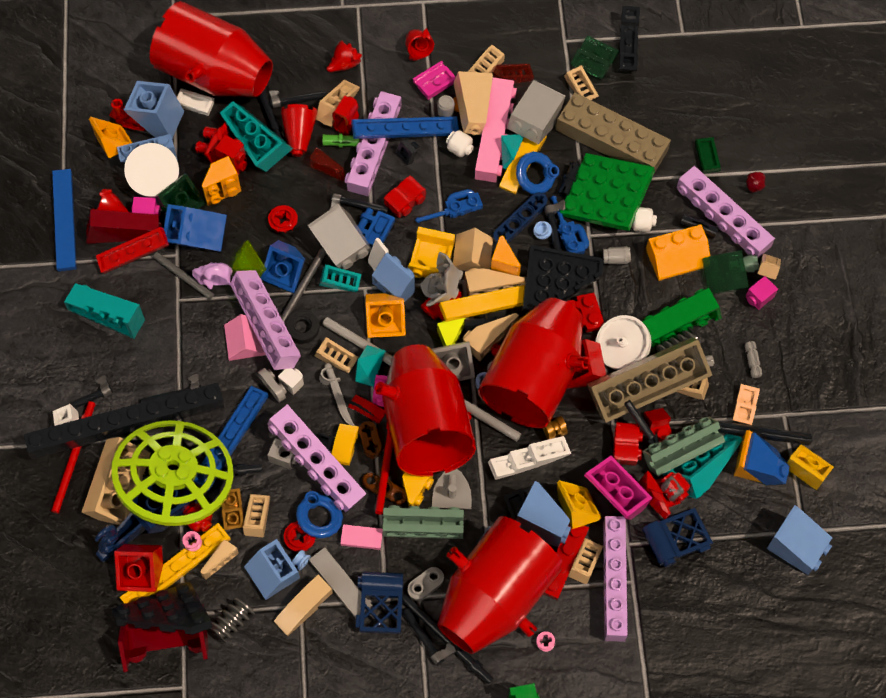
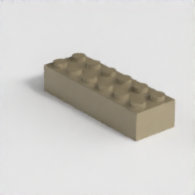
[556,92,671,172]
[587,337,712,423]

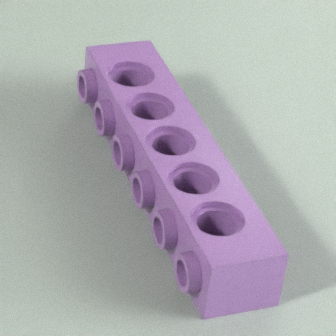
[345,91,401,196]
[676,166,775,258]
[230,270,301,370]
[267,404,367,513]
[603,516,627,642]

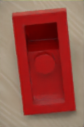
[644,408,672,442]

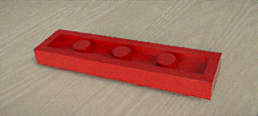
[96,227,169,274]
[543,523,589,601]

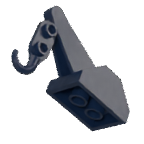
[95,467,197,562]

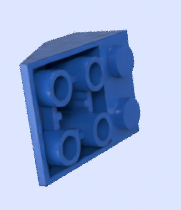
[164,204,227,252]

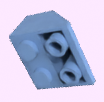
[372,252,415,302]
[244,539,300,600]

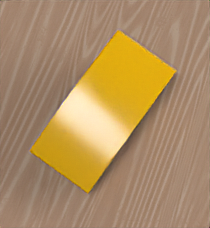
[331,424,359,466]

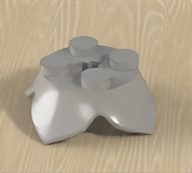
[420,252,463,307]

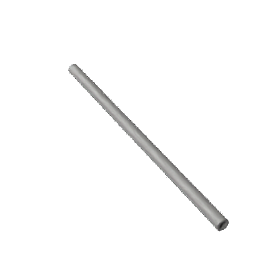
[323,317,521,442]

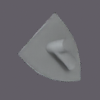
[432,469,472,509]

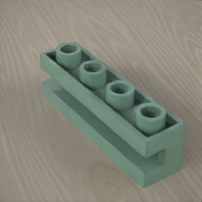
[642,416,725,476]
[383,505,464,539]

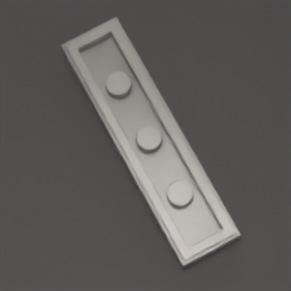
[309,547,373,619]

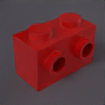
[215,135,248,175]

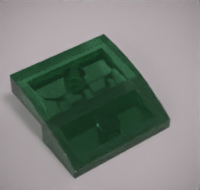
[570,35,619,79]
[702,250,749,295]

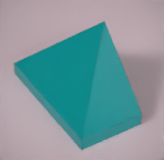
[501,134,524,169]
[355,345,386,387]

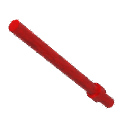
[51,401,96,514]
[375,422,393,515]

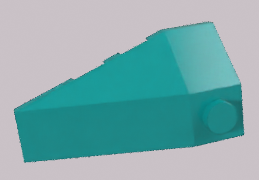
[663,434,743,499]

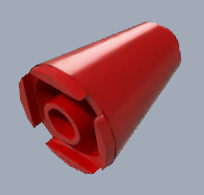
[281,104,317,157]

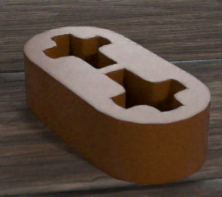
[359,421,382,459]

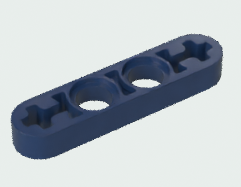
[493,192,548,245]

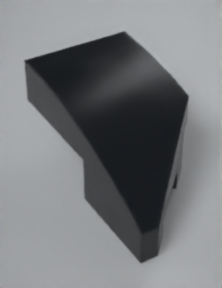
[464,313,499,334]

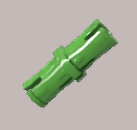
[323,133,360,148]

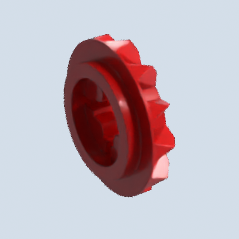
[268,205,298,233]
[284,521,316,553]

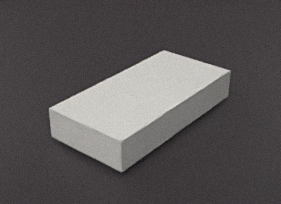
[177,88,215,116]

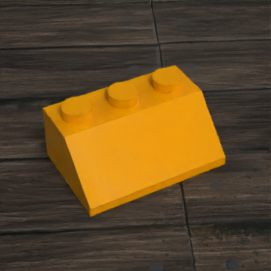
[646,225,712,281]

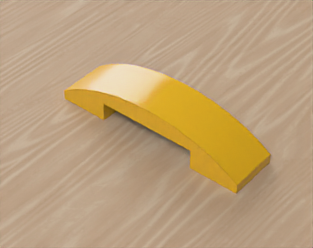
[499,136,547,195]

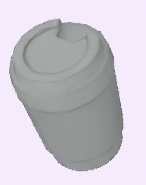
[437,95,455,117]
[603,246,631,264]

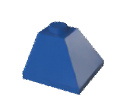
[261,240,305,293]
[744,433,790,485]

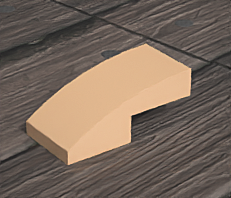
[732,384,760,425]

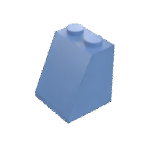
[124,81,184,138]
[516,481,571,548]
[767,505,832,575]

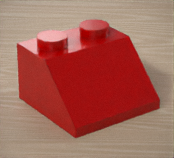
[567,339,606,389]
[114,544,163,592]

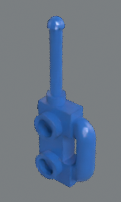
[415,189,483,223]
[551,196,589,254]

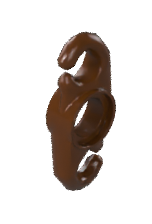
[362,472,407,505]

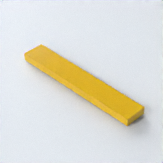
[439,285,525,322]
[120,523,231,604]

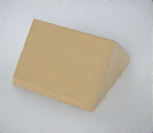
[453,228,493,271]

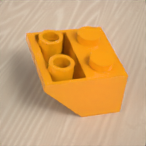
[202,156,241,206]

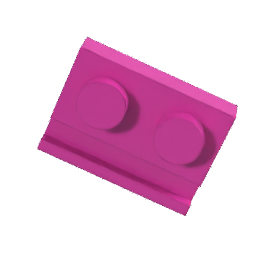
[413,61,456,100]

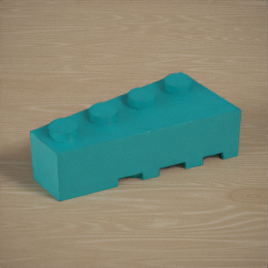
[220,101,293,172]
[64,283,145,339]

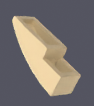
[274,575,333,636]

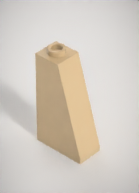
[453,71,493,135]

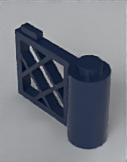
[642,508,713,567]
[356,572,403,634]

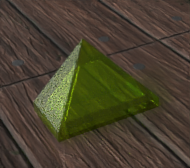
[232,240,266,277]

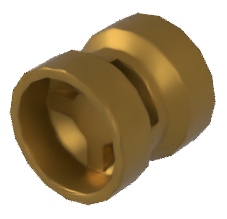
[543,416,568,440]

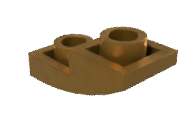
[220,488,244,530]

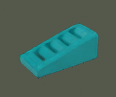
[319,264,361,292]

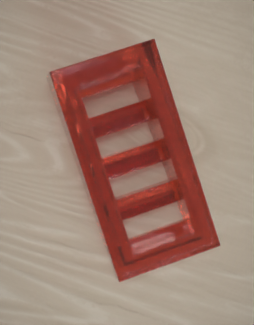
[493,64,534,84]
[310,148,345,181]

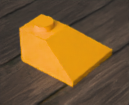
[366,293,406,338]

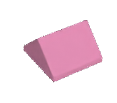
[224,314,266,361]

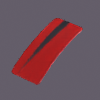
[348,395,386,424]

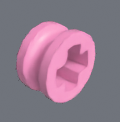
[182,531,202,552]
[537,631,555,652]

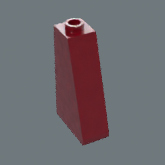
[86,209,162,244]

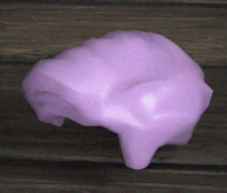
[192,262,233,290]

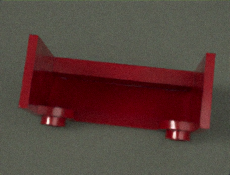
[118,604,208,672]

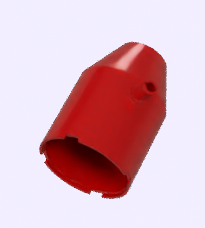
[150,1,273,97]
[478,298,590,428]
[375,344,476,477]
[437,516,563,654]

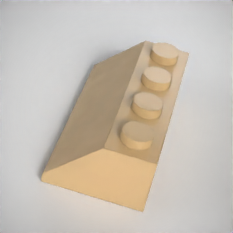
[82,437,151,525]

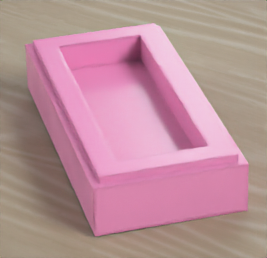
[341,525,383,550]

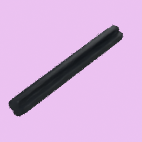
[718,421,813,445]

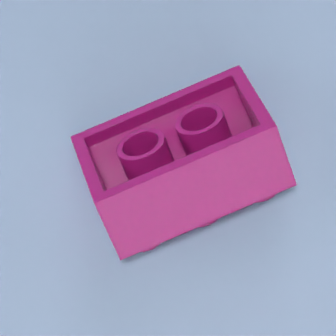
[584,456,652,520]

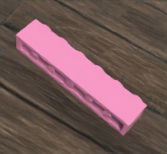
[475,78,517,183]

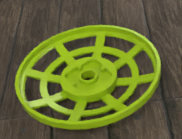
[111,420,233,526]

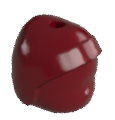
[746,172,766,193]

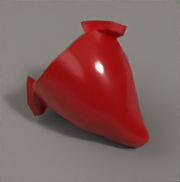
[405,28,434,61]
[326,40,362,73]
[92,189,130,212]

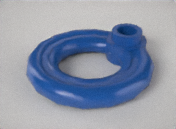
[516,151,559,194]
[296,491,343,538]

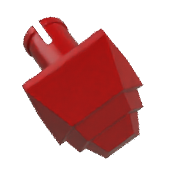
[109,98,146,132]
[195,122,231,163]
[638,471,682,519]

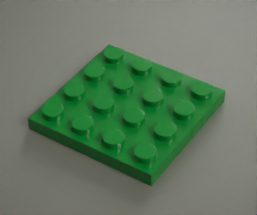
[560,153,655,231]

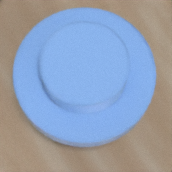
[533,221,552,240]

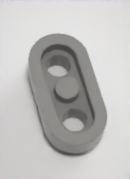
[257,368,287,403]
[408,567,444,601]

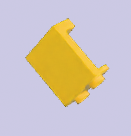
[408,227,455,278]

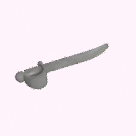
[319,363,355,426]

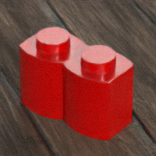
[332,95,359,135]
[384,176,426,218]
[613,422,643,466]

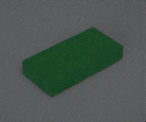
[695,137,721,174]

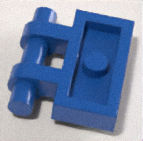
[358,208,395,248]

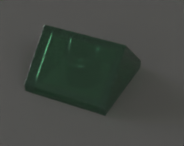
[156,173,206,213]

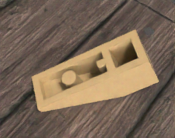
[316,80,360,127]
[464,268,525,296]
[463,313,519,361]

